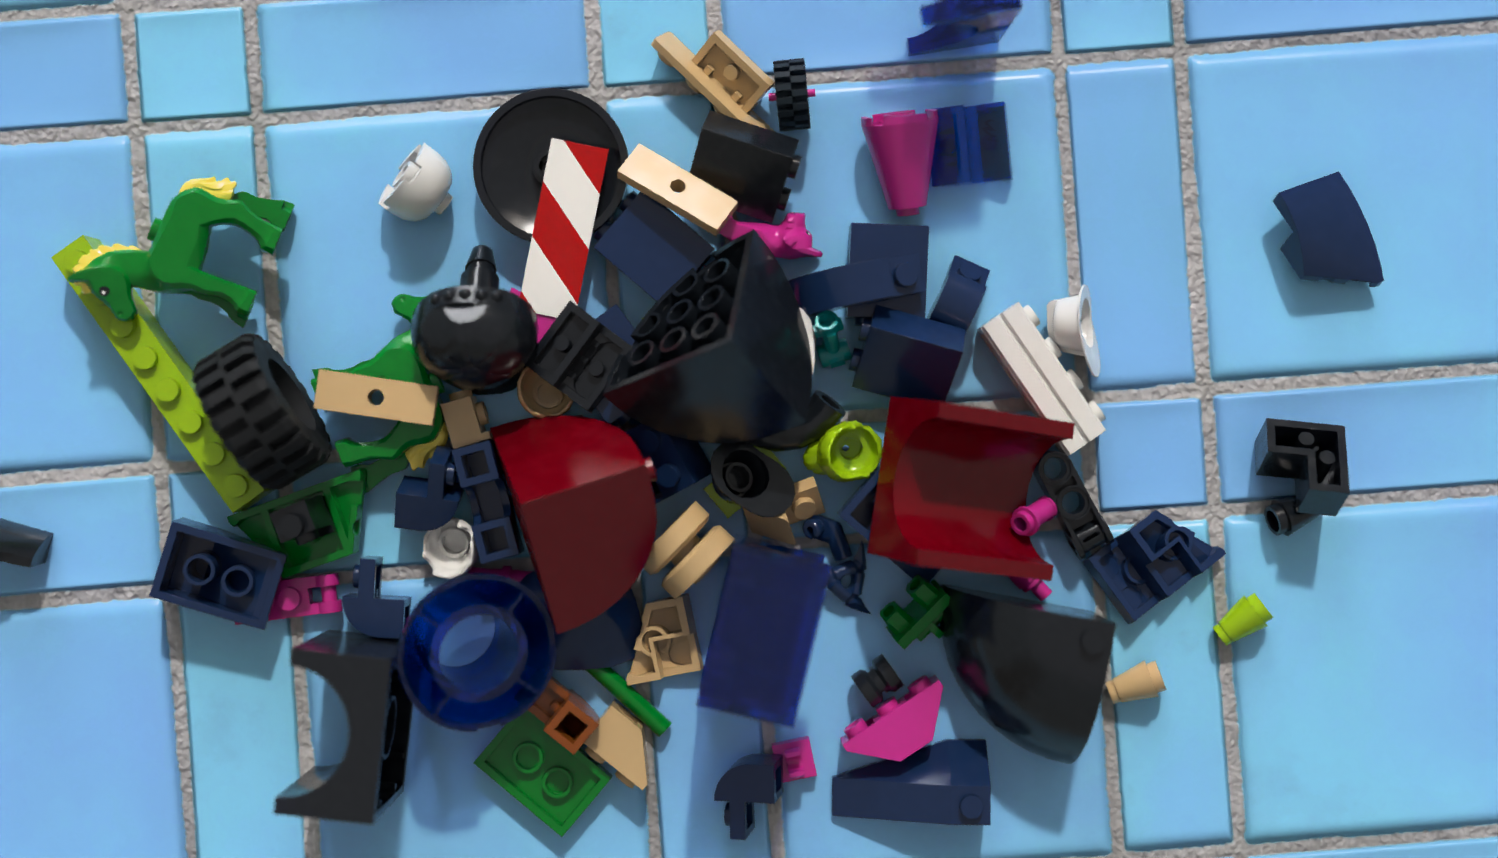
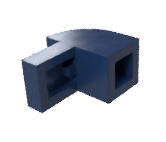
[927,255,990,332]
[394,446,465,531]
[342,556,411,639]
[714,754,784,840]

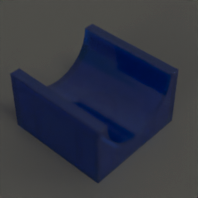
[697,533,832,728]

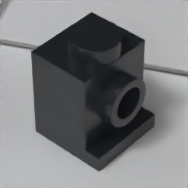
[269,495,337,546]

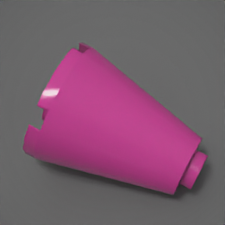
[861,109,939,216]

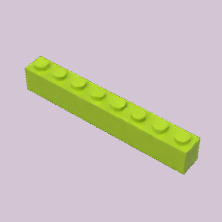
[51,235,274,513]

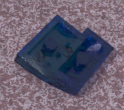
[925,101,1013,187]

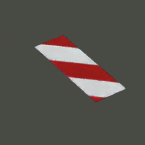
[520,138,609,318]

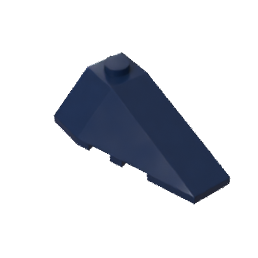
[832,739,991,825]

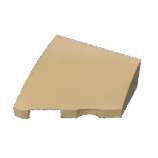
[626,593,704,686]

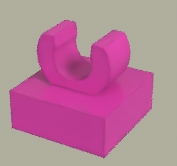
[771,736,817,783]

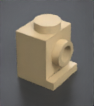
[440,390,493,449]

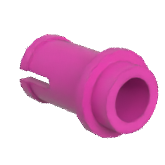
[1011,496,1057,536]

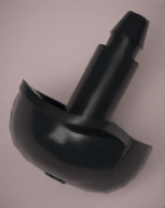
[411,245,538,395]

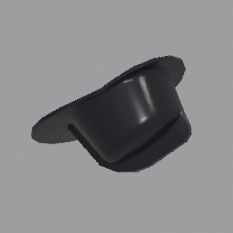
[710,442,795,517]

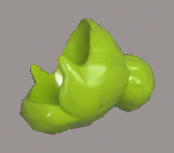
[803,420,883,482]

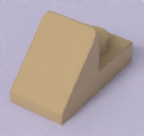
[742,476,826,545]

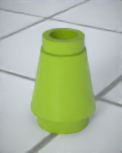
[1212,593,1273,646]

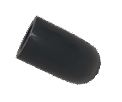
[747,390,846,452]

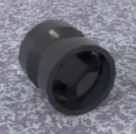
[851,654,904,708]

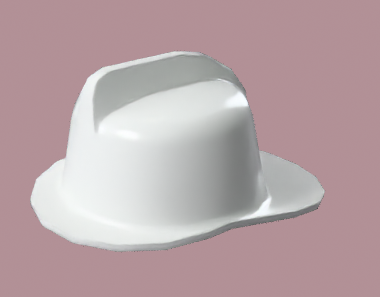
[1047,285,1100,377]

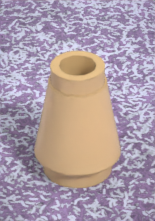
[1105,660,1166,704]

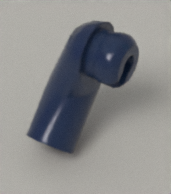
[802,515,853,562]

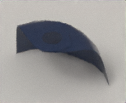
[506,571,642,670]

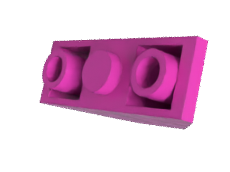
[840,675,943,762]

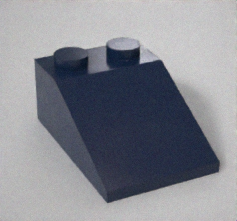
[149,517,288,630]

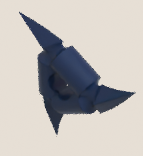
[805,541,871,614]

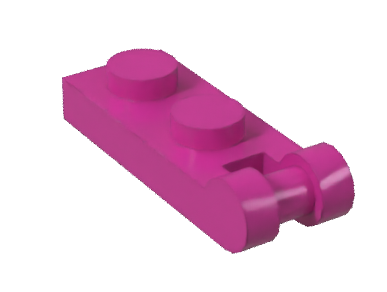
[235,572,343,625]

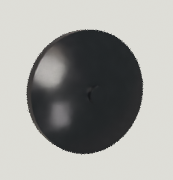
[473,88,629,242]

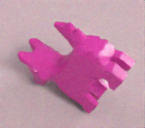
[703,212,823,268]

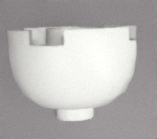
[378,143,453,222]

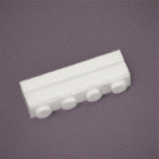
[977,302,1106,456]

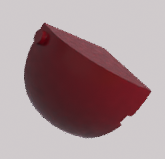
[490,415,657,634]

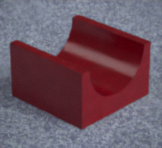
[867,396,1075,581]

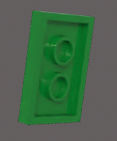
[474,705,613,837]

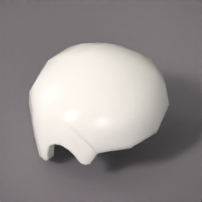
[422,517,479,580]

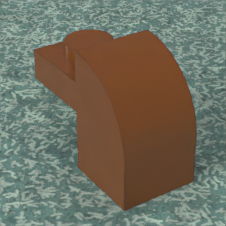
[515,668,600,755]

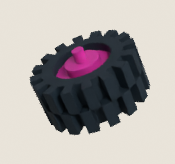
[768,58,815,132]

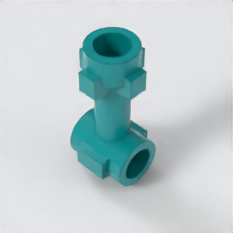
[812,311,852,369]

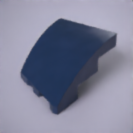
[1273,171,1384,287]
[1082,510,1226,624]

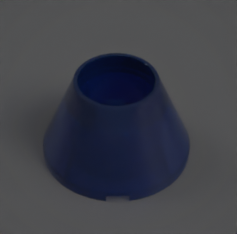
[397,573,557,732]

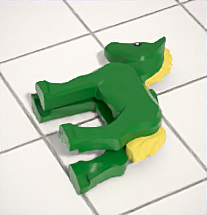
[67,176,295,328]
[311,294,449,494]

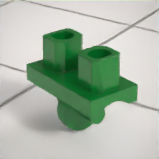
[880,575,950,650]

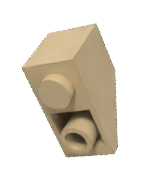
[584,700,649,791]

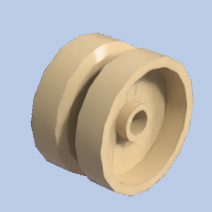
[643,500,734,600]

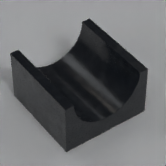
[274,630,420,825]

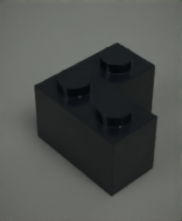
[1254,418,1350,516]

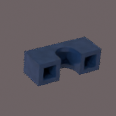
[451,440,524,564]

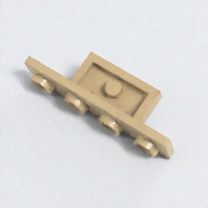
[651,29,775,132]

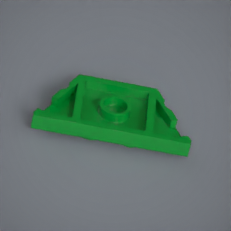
[227,468,367,578]

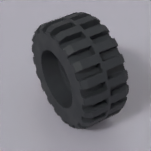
[192,334,332,490]

